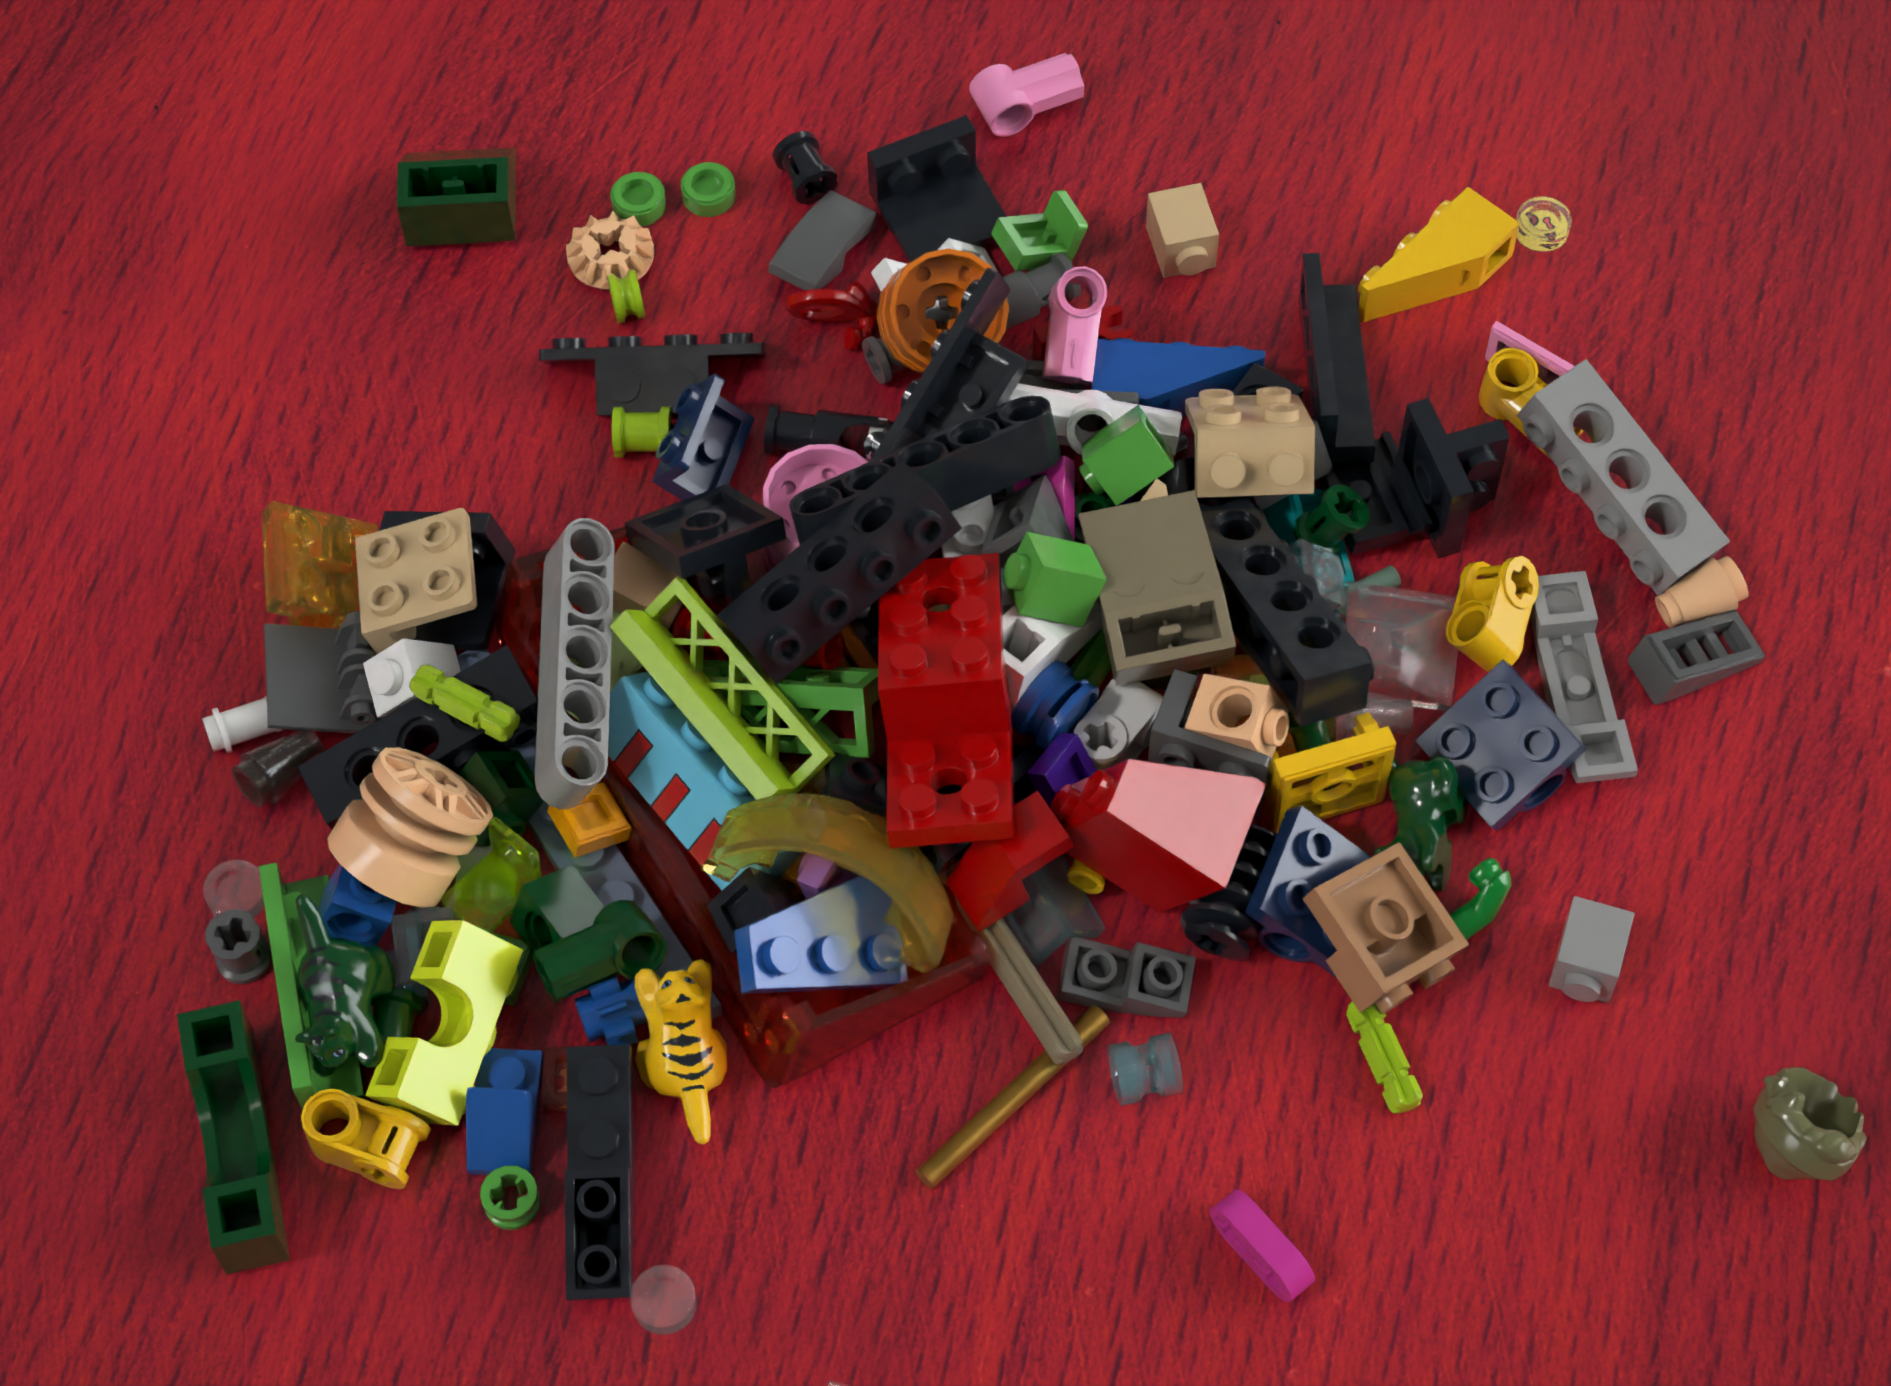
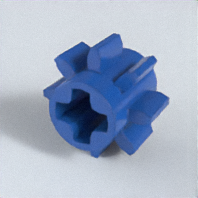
[574,976,647,1045]

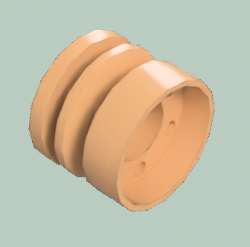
[327,747,493,908]

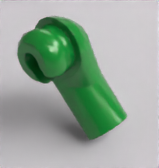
[1449,858,1512,940]

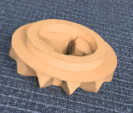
[566,210,654,289]

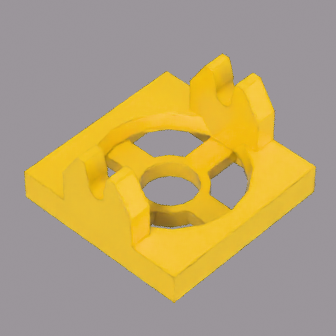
[1265,712,1396,833]

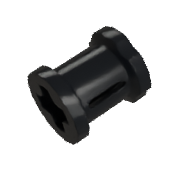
[772,131,838,204]

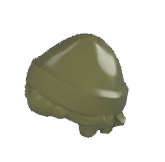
[1753,1067,1867,1181]

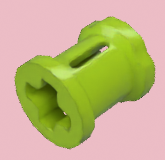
[612,406,673,458]

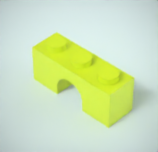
[365,920,523,1126]

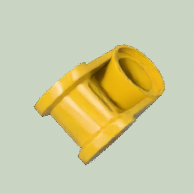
[1445,556,1539,673]
[301,1089,431,1189]

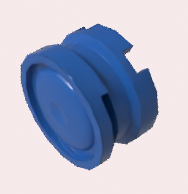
[1011,660,1099,752]

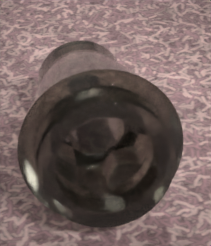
[232,730,324,807]

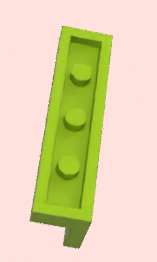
[610,577,835,806]

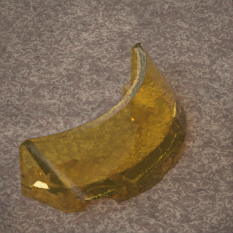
[700,794,954,974]

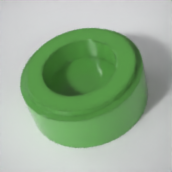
[681,162,736,217]
[610,172,666,227]

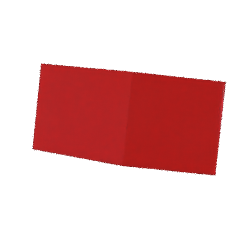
[946,791,1074,932]

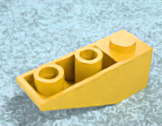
[1358,187,1520,322]

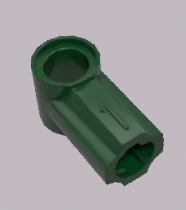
[532,900,667,1003]

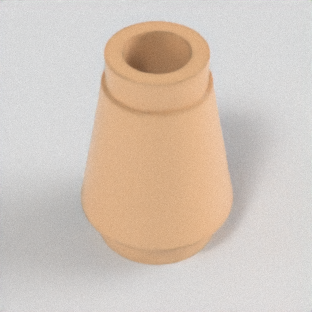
[1655,556,1748,628]

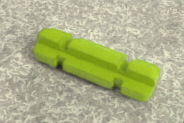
[409,664,520,742]
[1346,1001,1423,1114]

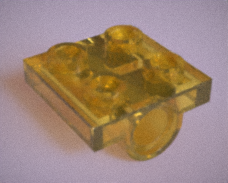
[262,501,378,629]

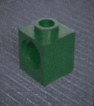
[509,865,604,955]

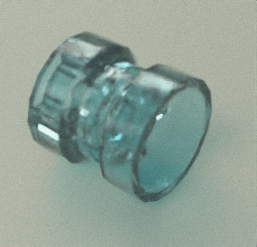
[1107,1032,1183,1106]

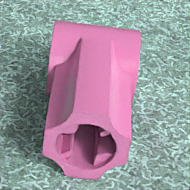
[969,53,1084,137]
[1042,266,1107,385]

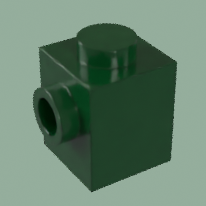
[458,751,544,846]

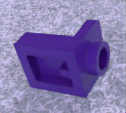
[1027,732,1097,808]

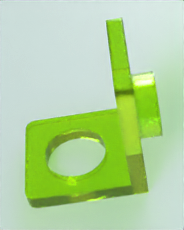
[442,817,541,934]

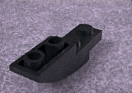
[565,1044,636,1301]

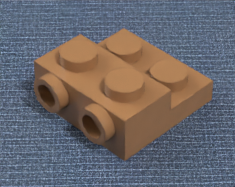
[1303,842,1469,1014]

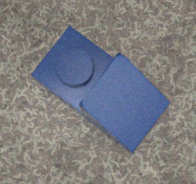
[466,1048,545,1175]

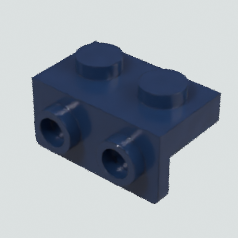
[652,373,755,500]

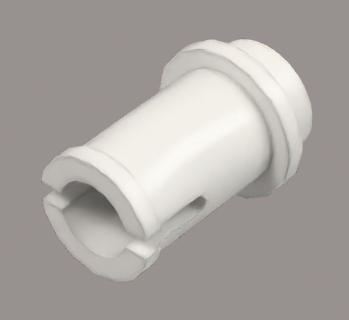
[202,696,283,753]

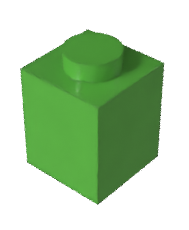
[1079,405,1174,506]
[1003,532,1107,628]

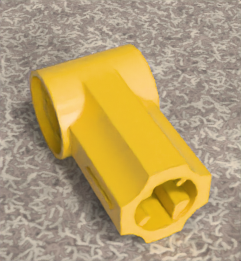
[1478,348,1584,459]

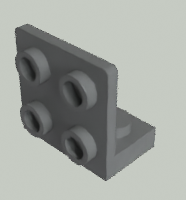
[1148,669,1272,820]

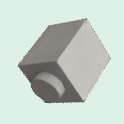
[1548,896,1635,1003]

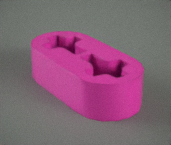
[1209,1189,1315,1303]

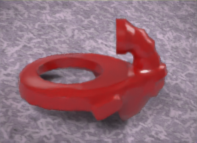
[786,281,878,351]

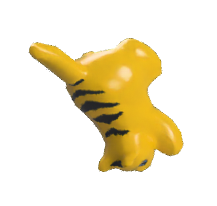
[634,959,727,1145]

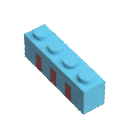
[608,672,808,890]

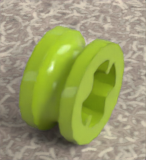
[607,269,645,324]

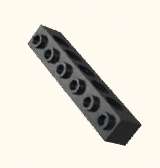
[1150,456,1374,727]

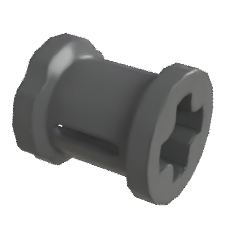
[205,909,272,984]

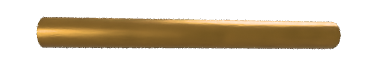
[915,1005,1110,1189]

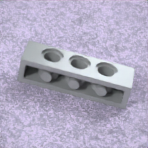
[1517,359,1730,596]

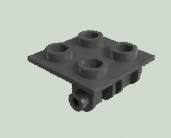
[263,611,381,733]

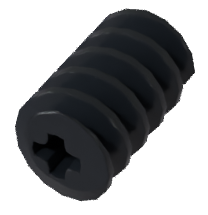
[1180,823,1276,961]

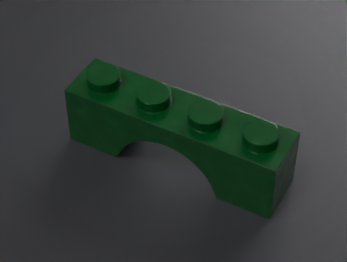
[177,1000,290,1275]

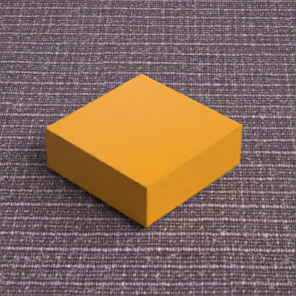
[547,782,632,858]

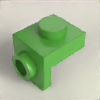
[991,190,1088,271]

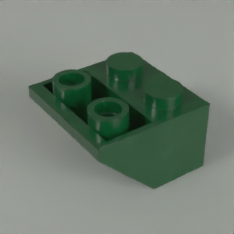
[397,147,516,247]

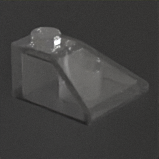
[1343,581,1458,711]

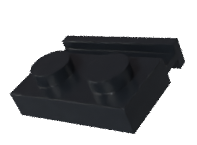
[1317,431,1433,555]

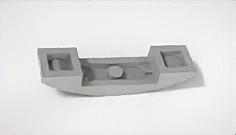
[1530,571,1638,783]

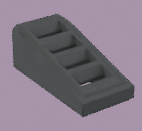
[1628,610,1766,705]

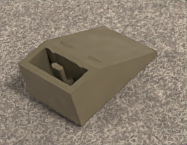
[1078,490,1236,686]

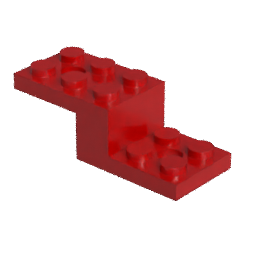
[878,553,1015,849]

